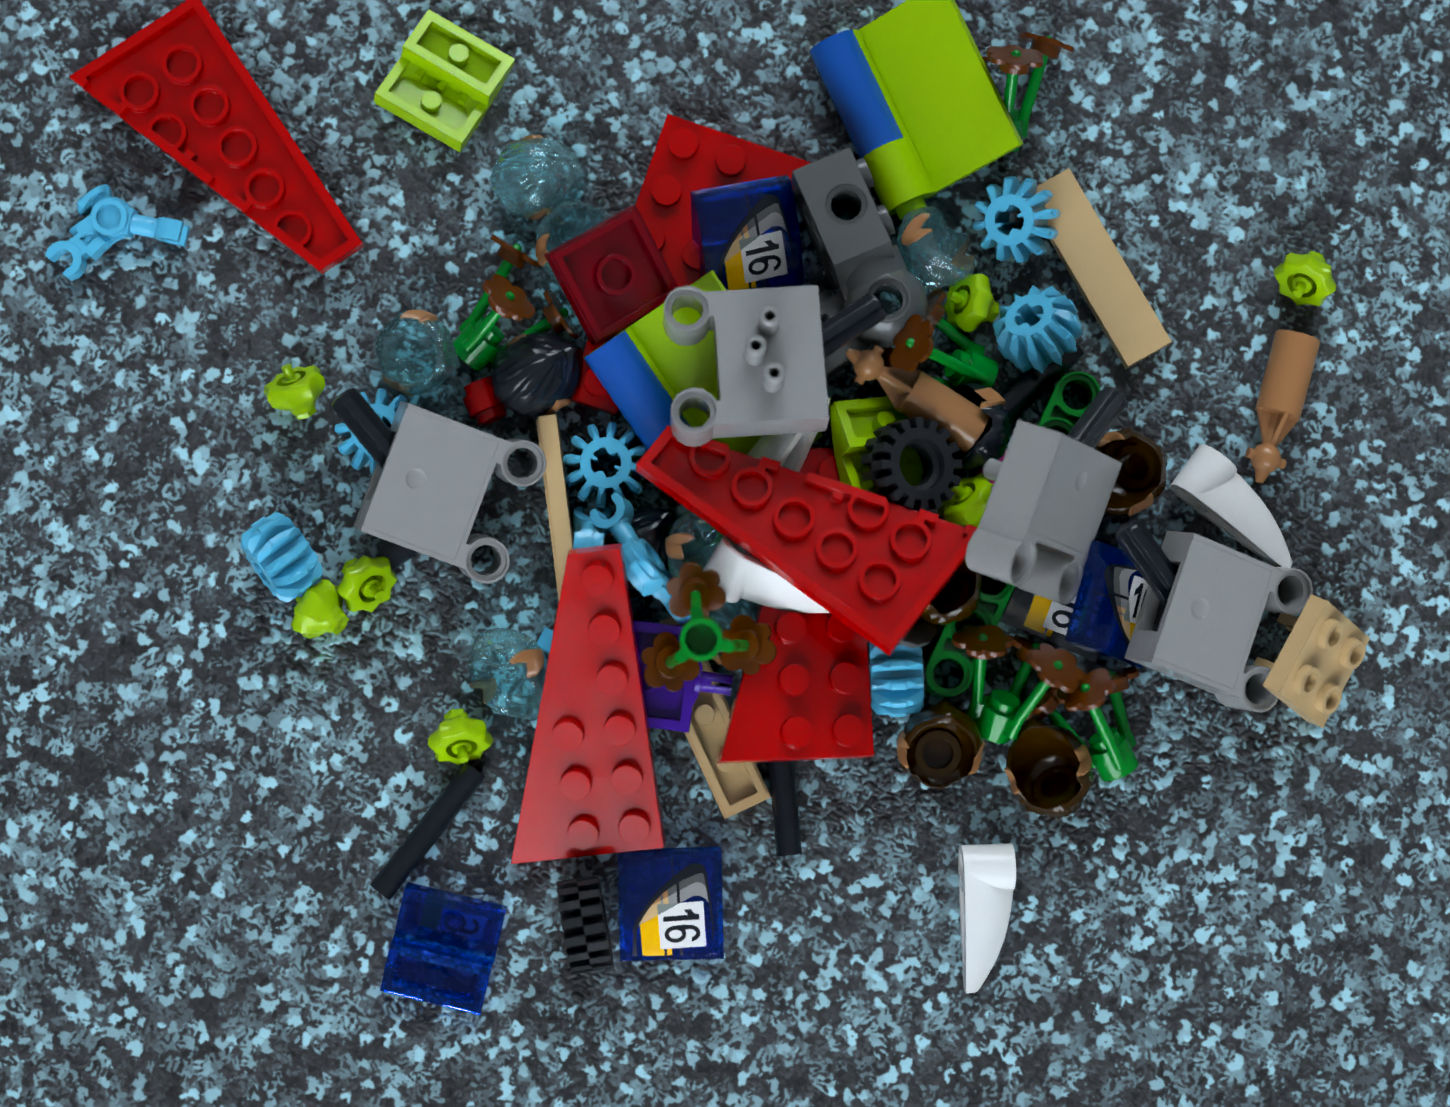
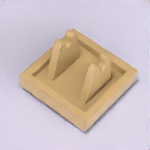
[1253,594,1370,728]

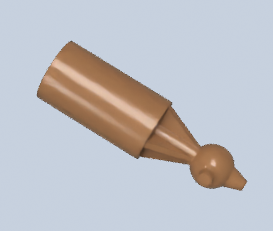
[1245,330,1321,484]
[845,345,990,453]

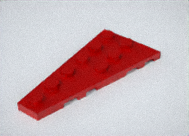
[69,0,364,274]
[570,114,811,417]
[636,425,978,656]
[716,448,874,764]
[511,543,665,864]

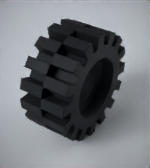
[860,417,962,512]
[556,875,614,975]

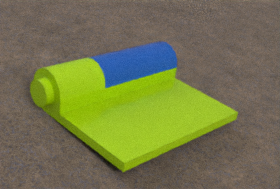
[809,0,1023,220]
[584,270,762,511]

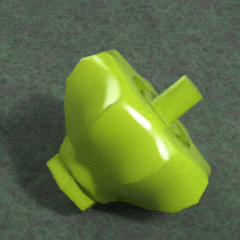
[1273,251,1336,306]
[944,272,999,332]
[264,364,325,420]
[937,473,993,527]
[337,555,398,612]
[291,579,349,639]
[428,708,493,765]

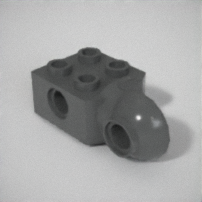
[790,147,928,348]

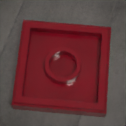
[544,205,678,345]

